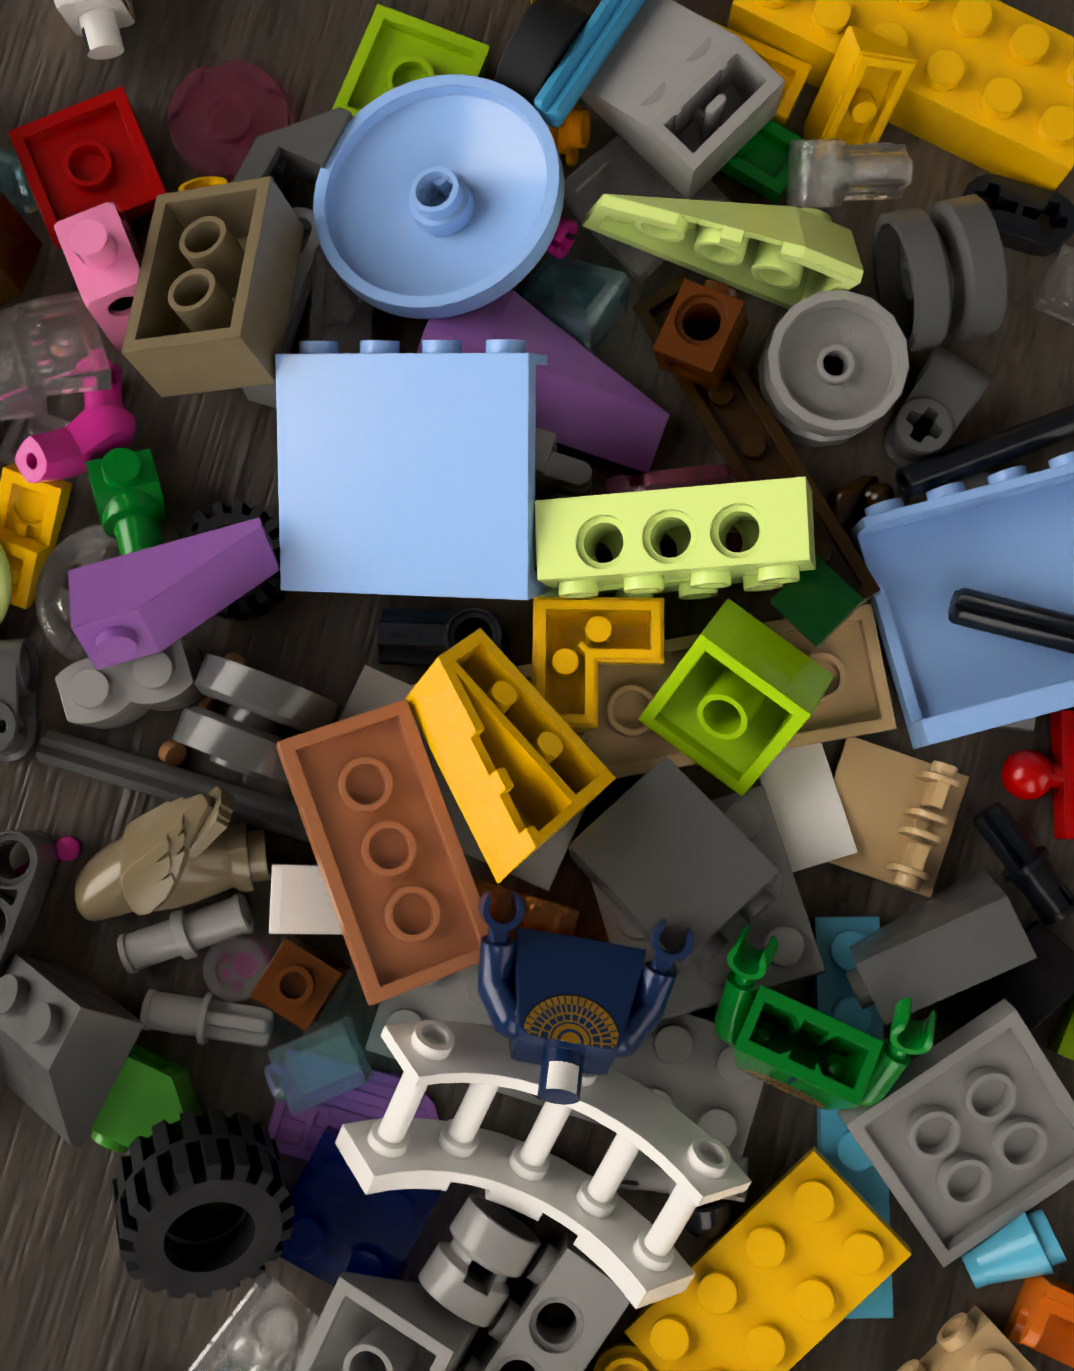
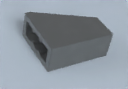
[845,868,1037,1025]

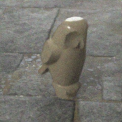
[75,786,270,922]

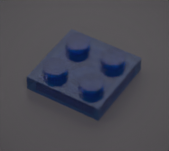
[279,1125,442,1287]

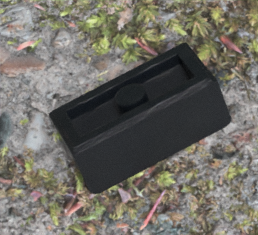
[943,920,1074,1033]

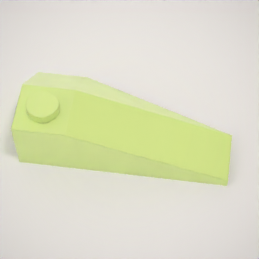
[582,194,864,310]

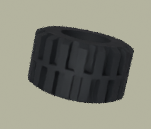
[112,1109,295,1299]

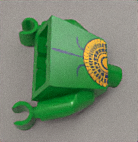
[714,925,937,1110]

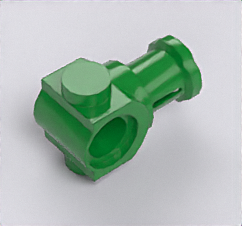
[86,448,167,556]

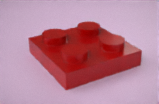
[8,86,168,250]

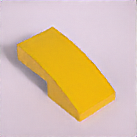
[0,462,72,610]

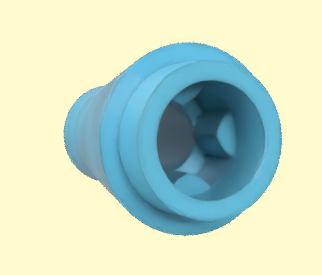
[961,1209,1067,1289]

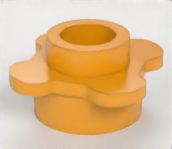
[547,103,591,166]

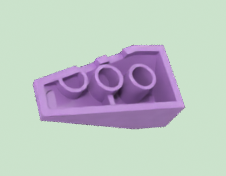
[417,290,670,474]

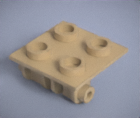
[828,737,969,898]

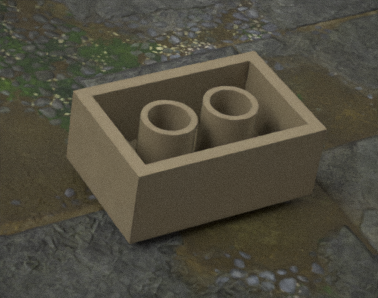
[121,176,304,397]

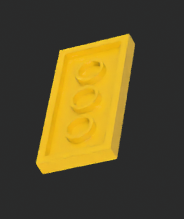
[624,1146,912,1371]

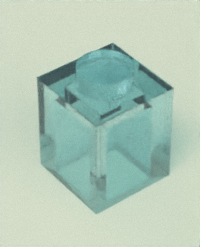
[264,1014,374,1115]

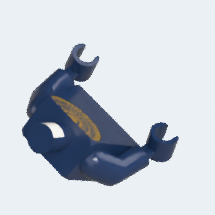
[478,891,694,1105]

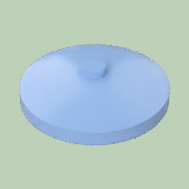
[313,74,565,319]

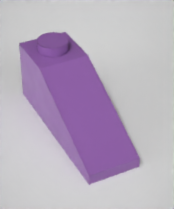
[68,517,280,670]

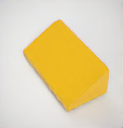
[802,25,919,166]

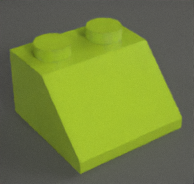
[638,598,834,797]

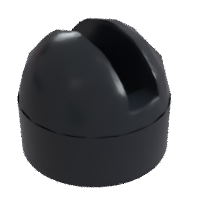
[685,1199,732,1239]

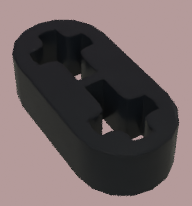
[960,174,1074,257]

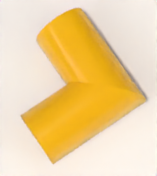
[532,596,664,732]

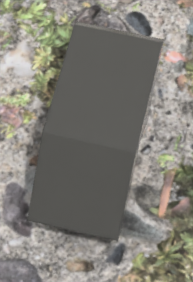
[233,107,353,195]

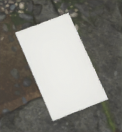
[759,743,858,872]

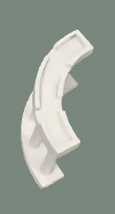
[335,1020,752,1309]

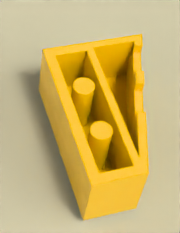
[405,628,616,884]

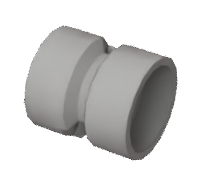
[418,1193,541,1327]

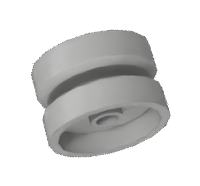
[753,290,909,448]

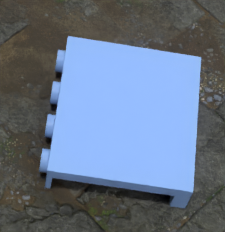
[275,339,547,600]
[850,451,1074,749]

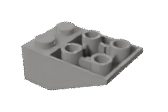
[580,0,785,199]

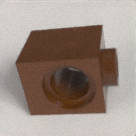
[652,279,749,392]
[249,934,351,1031]

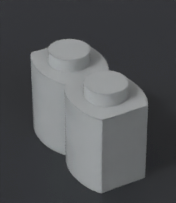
[55,639,205,730]

